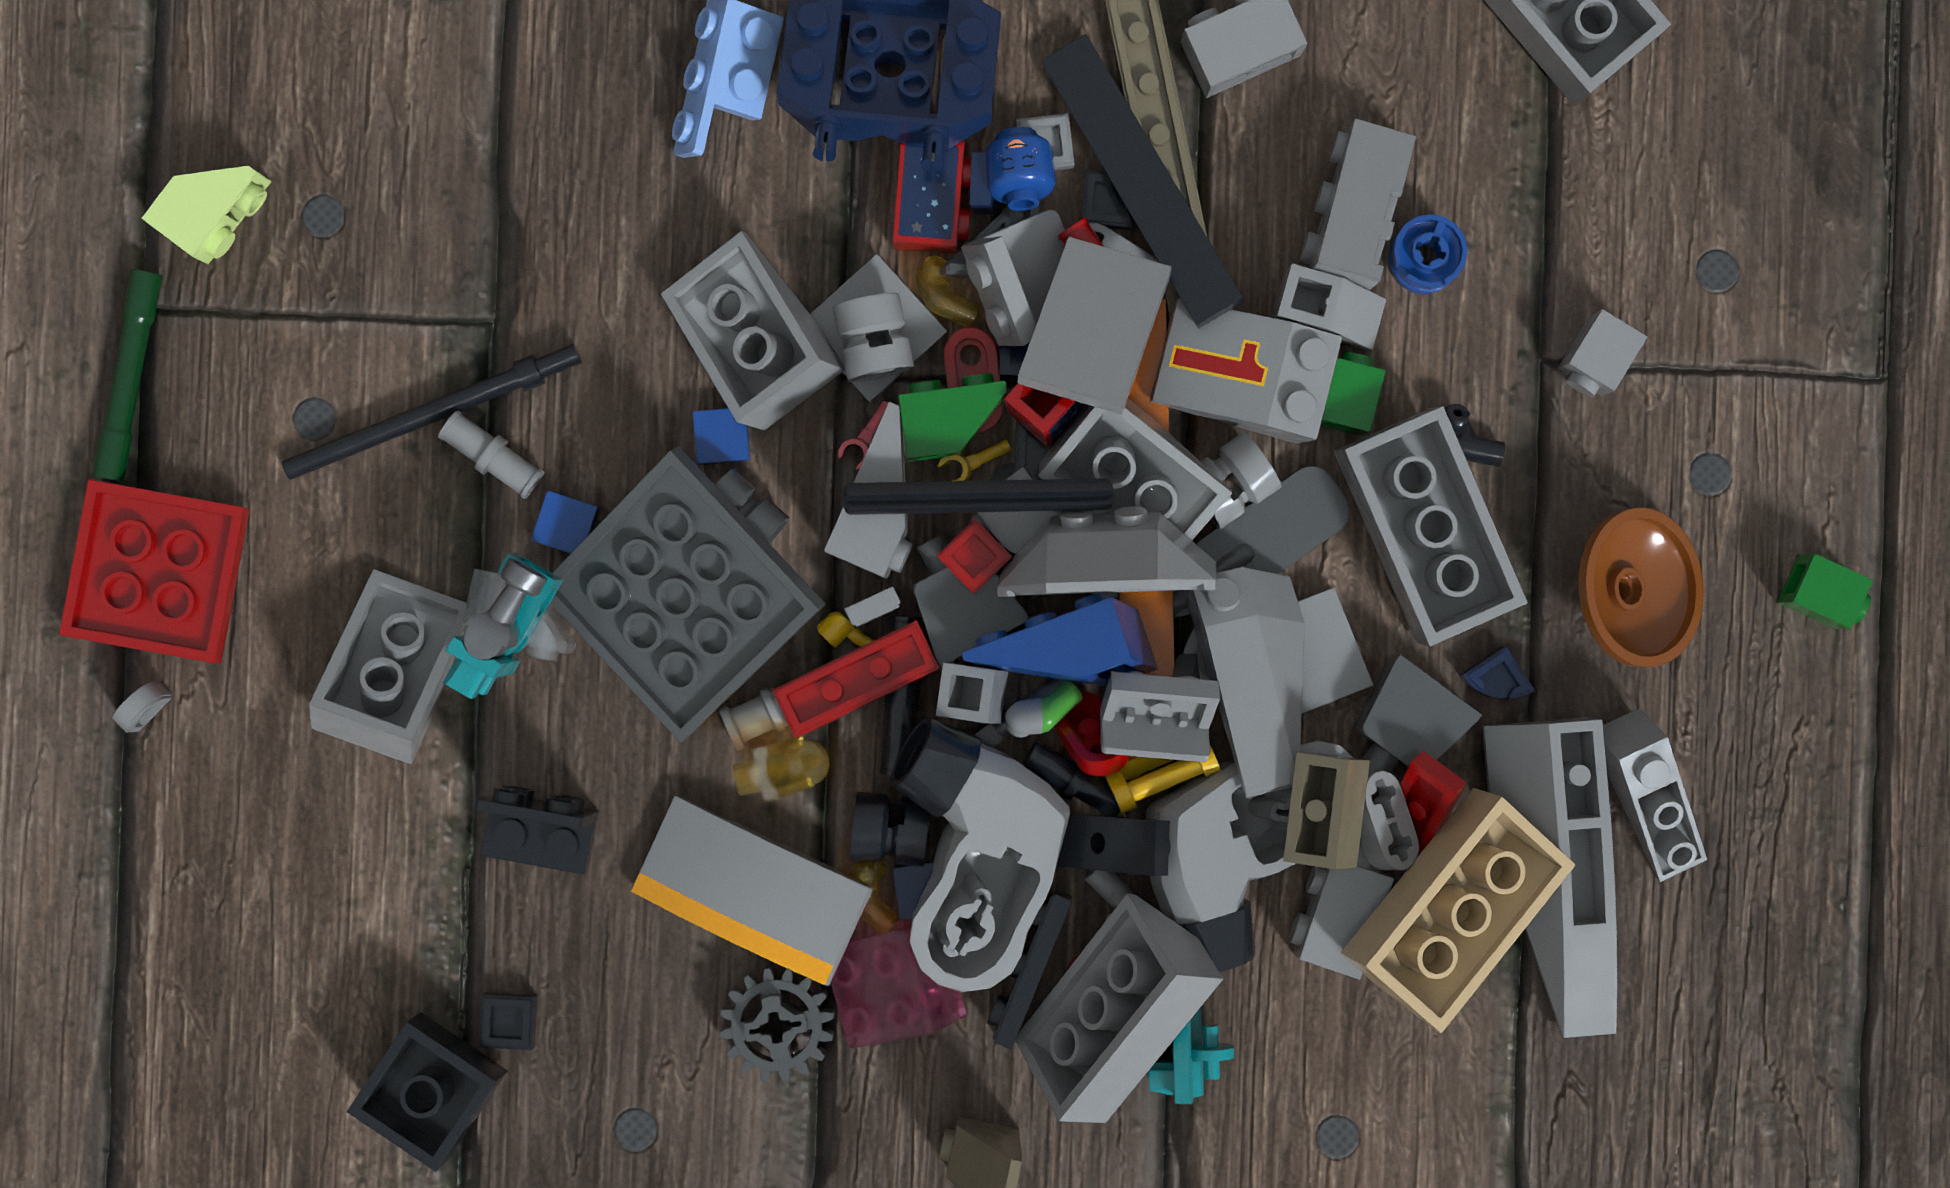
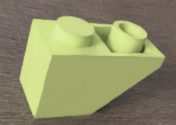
[142,166,272,265]

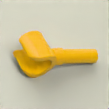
[938,439,1011,481]
[817,612,874,648]

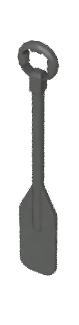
[959,466,1350,748]

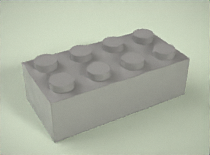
[1484,0,1672,107]
[1333,406,1528,647]

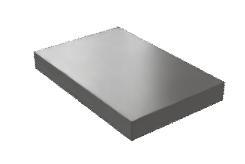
[1018,237,1172,415]

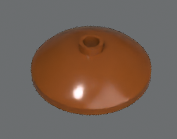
[1578,508,1704,668]

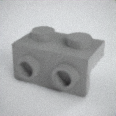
[1100,671,1220,762]

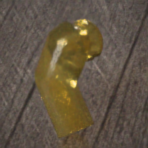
[849,861,900,937]

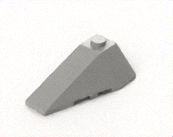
[1188,567,1305,798]

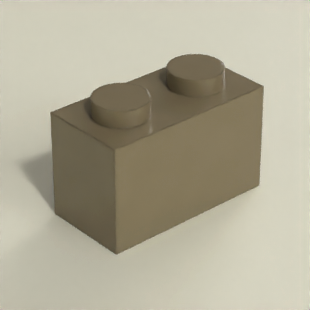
[1283,752,1370,870]

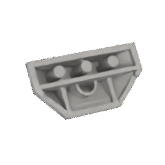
[997,506,1216,597]

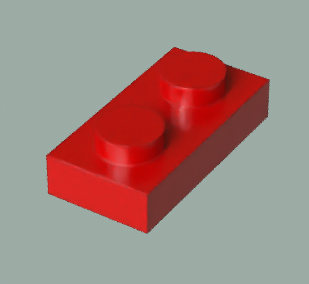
[1400,750,1467,857]

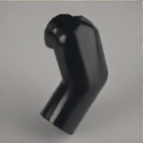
[1444,404,1505,467]

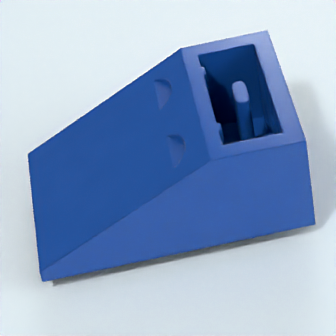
[961,593,1158,687]

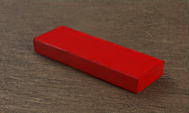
[773,620,940,738]

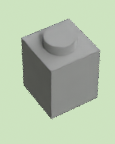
[1557,309,1648,397]
[936,662,1008,724]

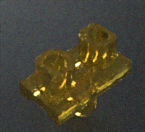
[733,736,829,802]

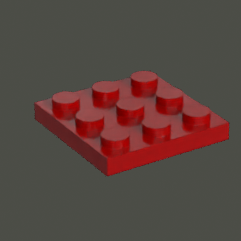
[59,479,250,664]

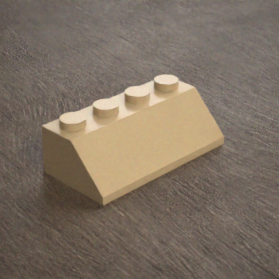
[1340,788,1575,1034]

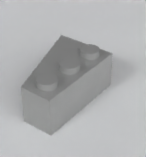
[1299,118,1416,291]

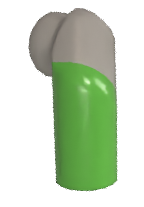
[1005,681,1083,738]

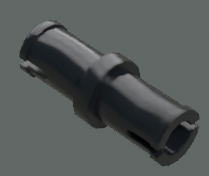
[1022,740,1120,817]

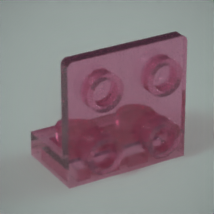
[831,923,967,1048]

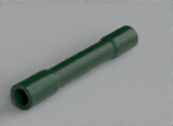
[91,269,163,482]

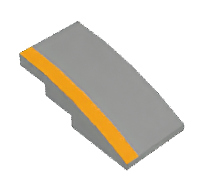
[631,796,873,986]

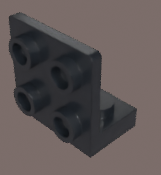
[474,785,599,875]

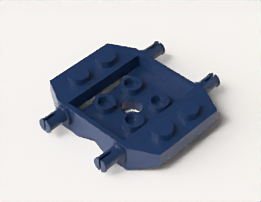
[777,0,1001,171]

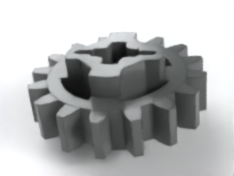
[719,965,835,1083]

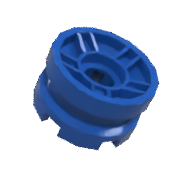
[1388,214,1468,295]

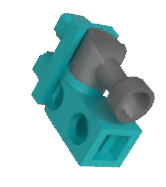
[443,553,564,699]

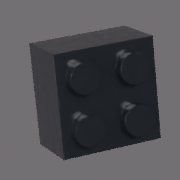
[347,1012,508,1172]

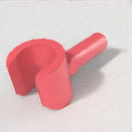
[838,401,888,470]

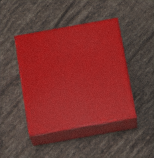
[936,519,1012,595]

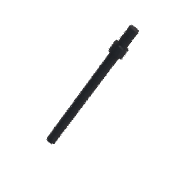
[282,344,582,480]

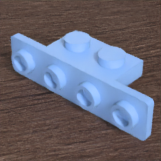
[672,0,784,158]

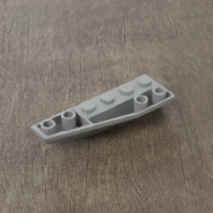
[1482,717,1617,1038]

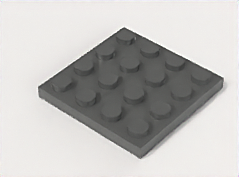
[551,446,826,743]

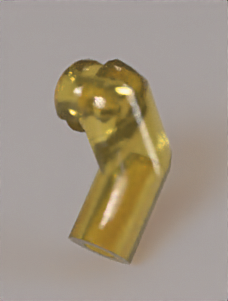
[915,256,980,328]

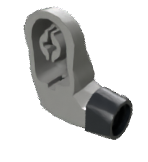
[890,718,1070,992]
[1146,740,1353,972]

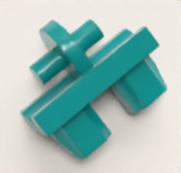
[1149,1007,1235,1104]

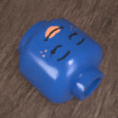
[985,127,1056,211]

